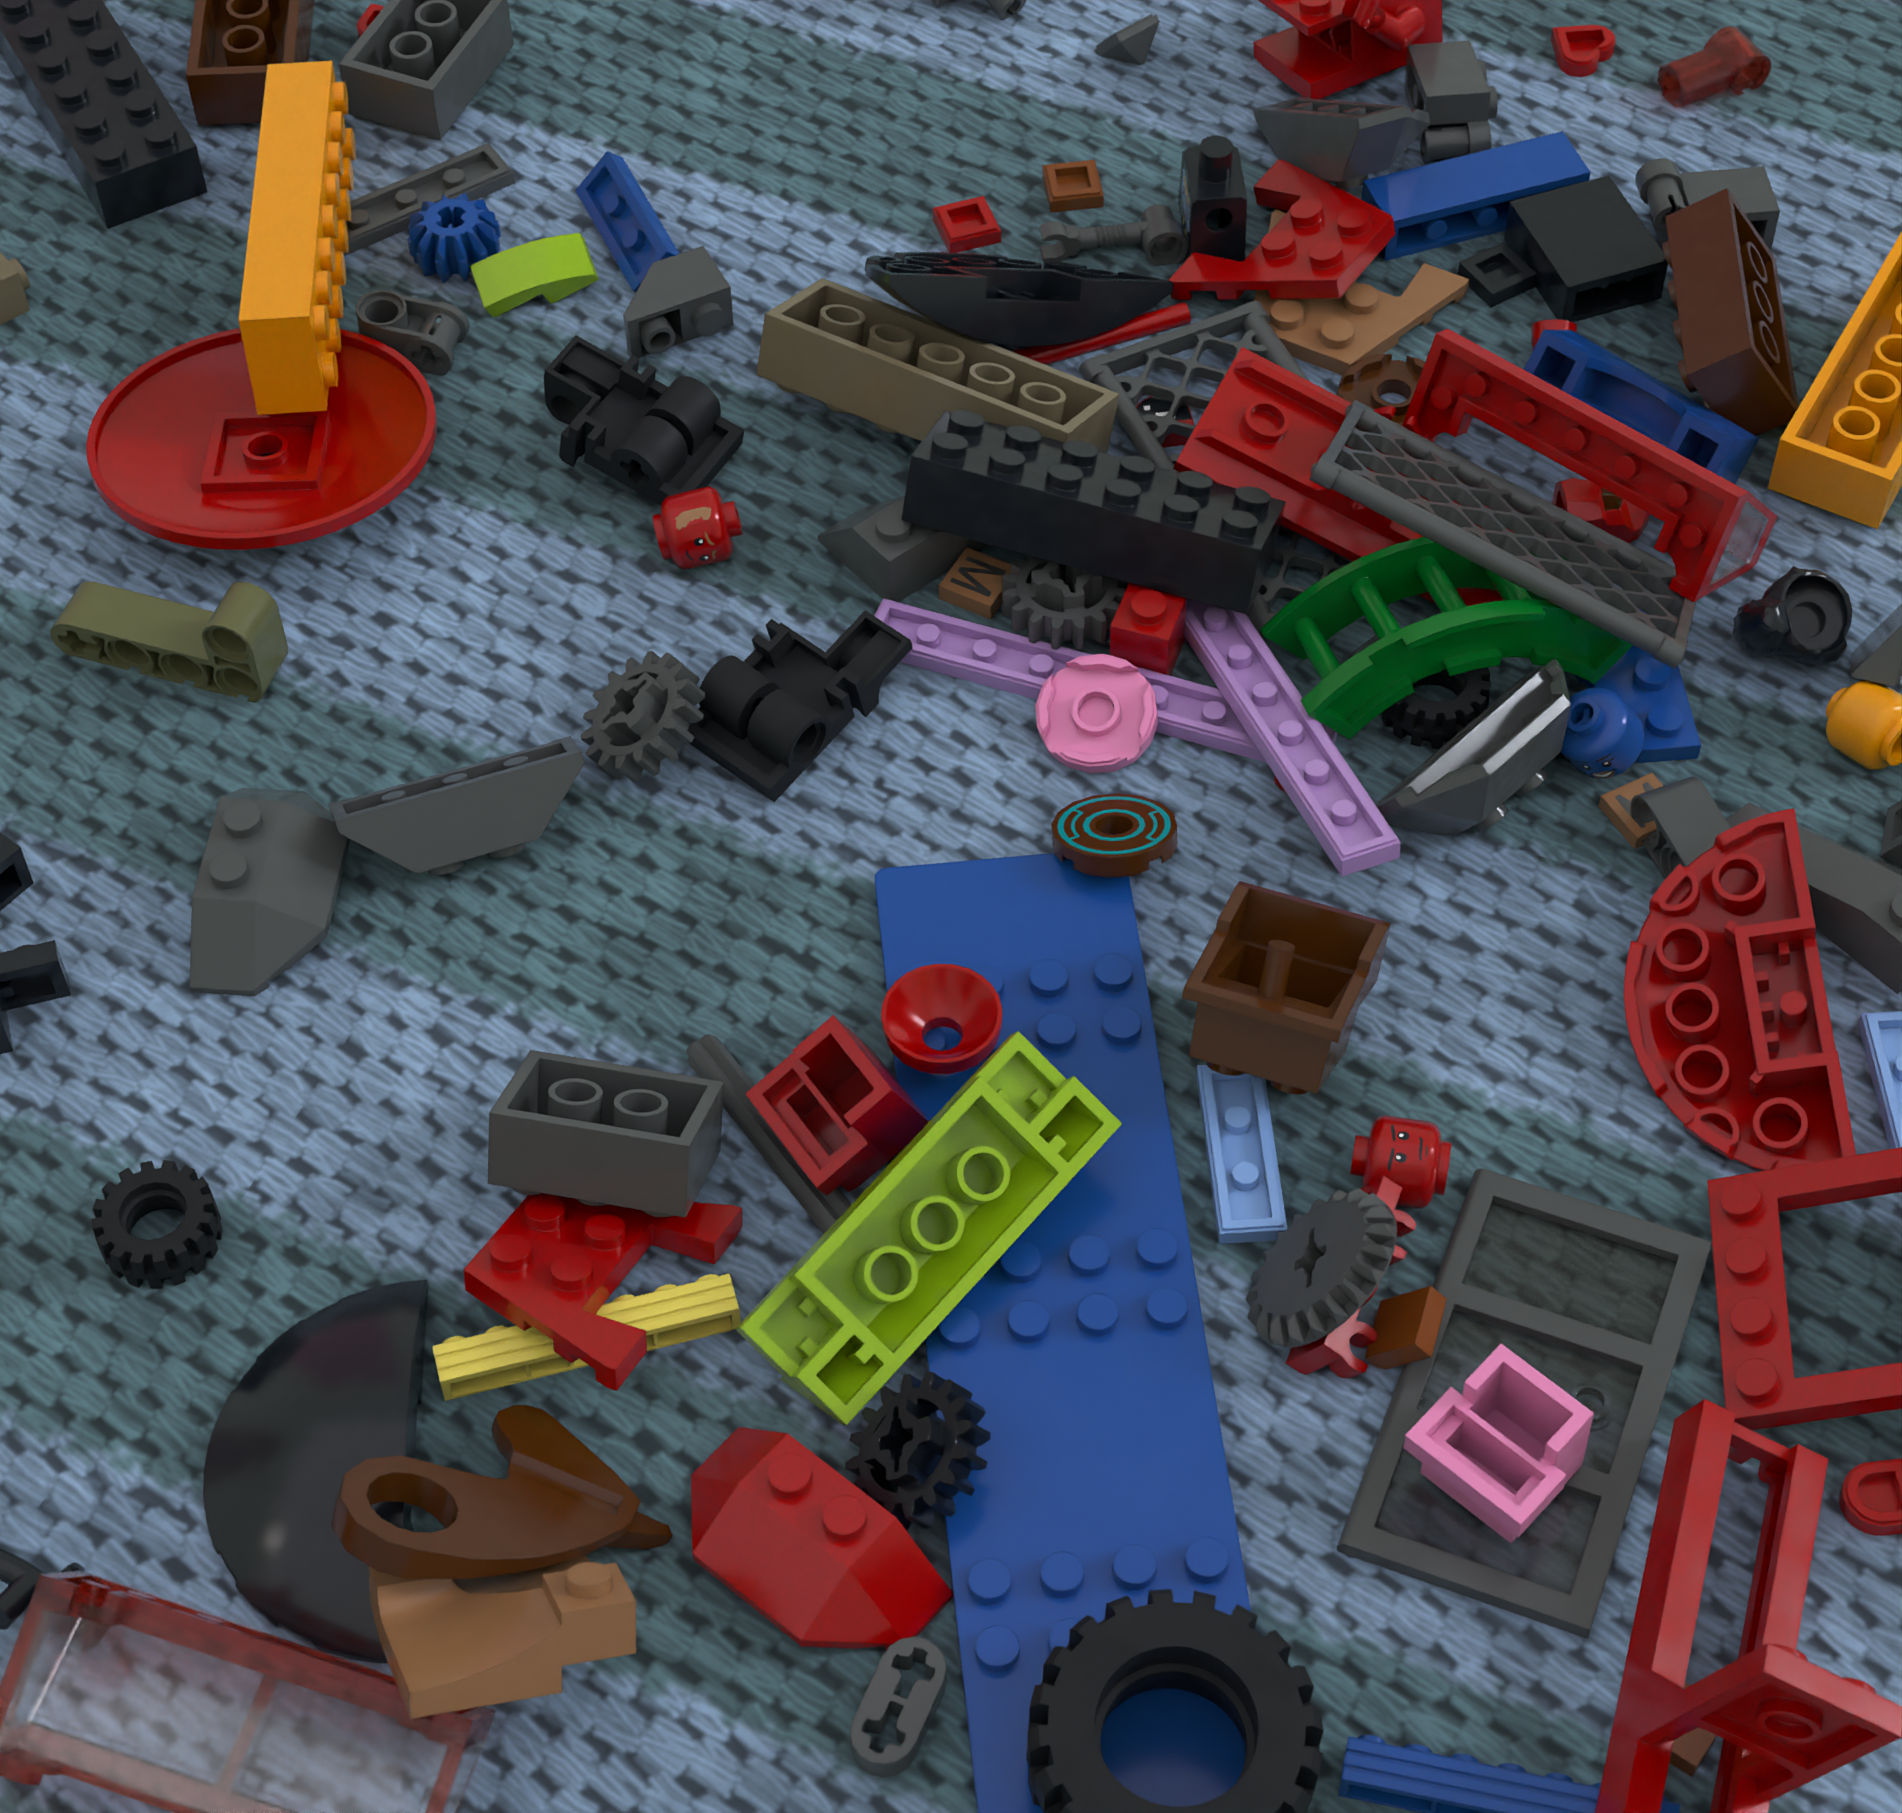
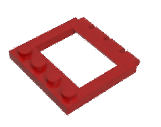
[1707,1147,1902,1430]

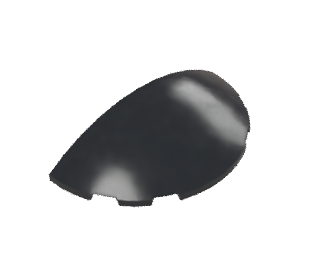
[865,252,1173,347]
[203,1279,428,1663]

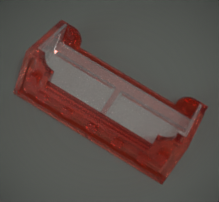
[0,1570,496,1813]

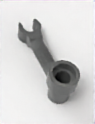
[1039,204,1188,266]

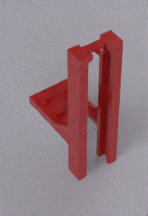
[1595,1399,1902,1813]

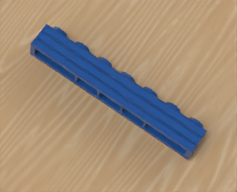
[1338,1734,1680,1813]

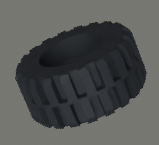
[1026,1589,1324,1813]

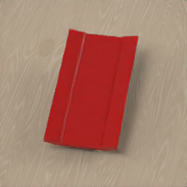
[1173,347,1539,606]

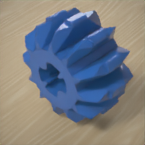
[407,193,501,284]

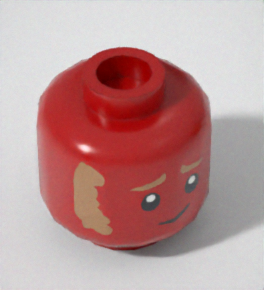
[653,486,743,570]

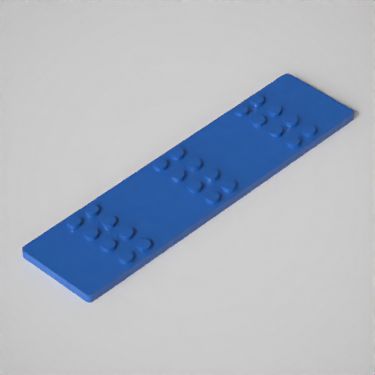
[875,853,1251,1813]

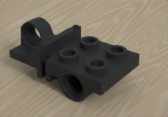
[544,335,744,505]
[688,610,913,802]

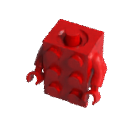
[1253,0,1442,99]

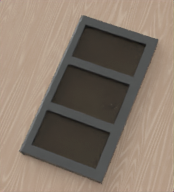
[1337,1169,1712,1639]

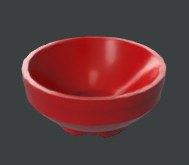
[881,964,1002,1074]

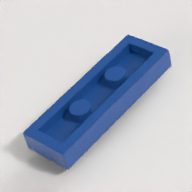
[575,150,680,293]

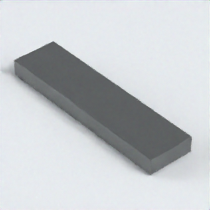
[343,143,515,256]

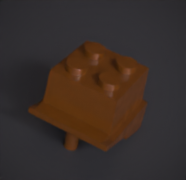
[1182,881,1391,1094]

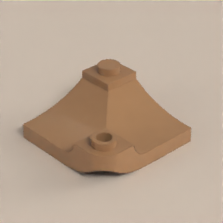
[369,1555,636,1719]

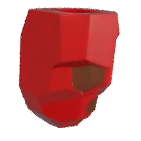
[1552,477,1650,543]

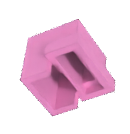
[1403,1344,1594,1543]

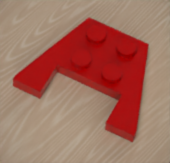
[1168,159,1395,300]
[464,1193,743,1391]

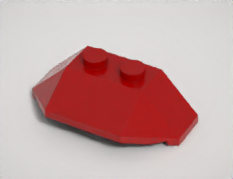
[691,1427,953,1650]

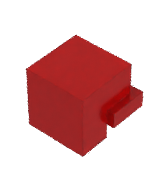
[745,1015,929,1196]

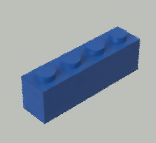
[1361,131,1591,261]

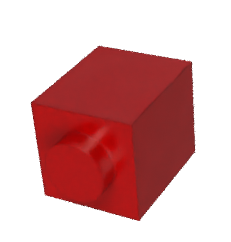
[1110,583,1187,676]

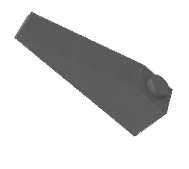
[1726,803,1902,994]

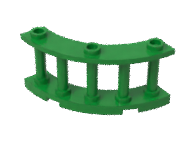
[1260,537,1633,740]

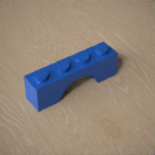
[1523,330,1760,484]

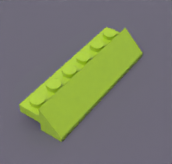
[735,1031,1122,1426]

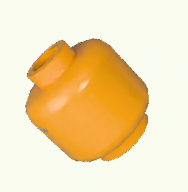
[1826,680,1902,770]

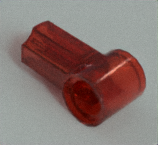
[1657,26,1771,108]

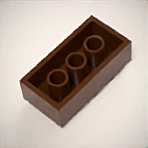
[186,0,314,125]
[1662,188,1799,436]

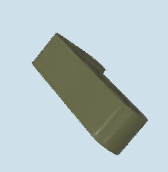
[50,581,288,703]

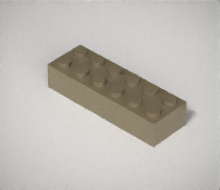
[756,278,1120,453]

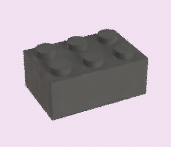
[339,0,514,140]
[488,1050,724,1217]

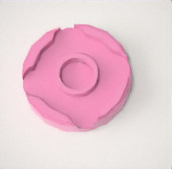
[1035,654,1158,773]

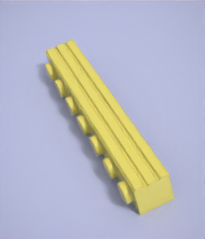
[432,1274,741,1401]

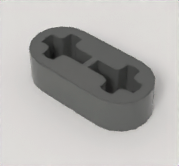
[850,1637,947,1777]

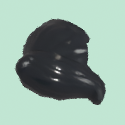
[1733,566,1853,665]

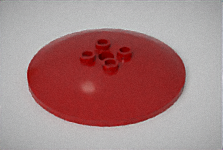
[86,328,437,550]

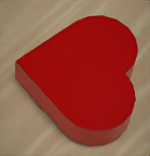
[1551,25,1616,77]

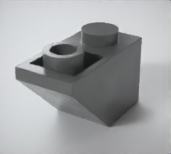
[623,246,734,358]

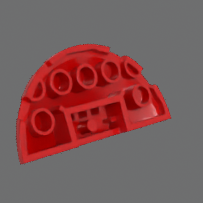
[1624,808,1856,1171]

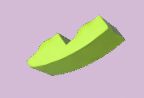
[470,233,599,317]

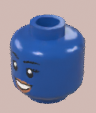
[1561,688,1645,779]

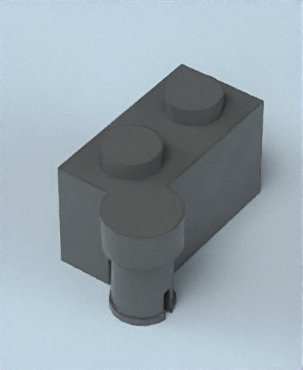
[1404,41,1497,162]
[1635,158,1780,251]

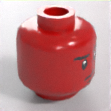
[1350,1115,1451,1209]

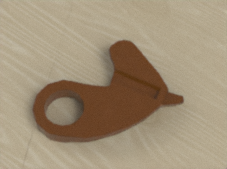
[331,1405,673,1579]

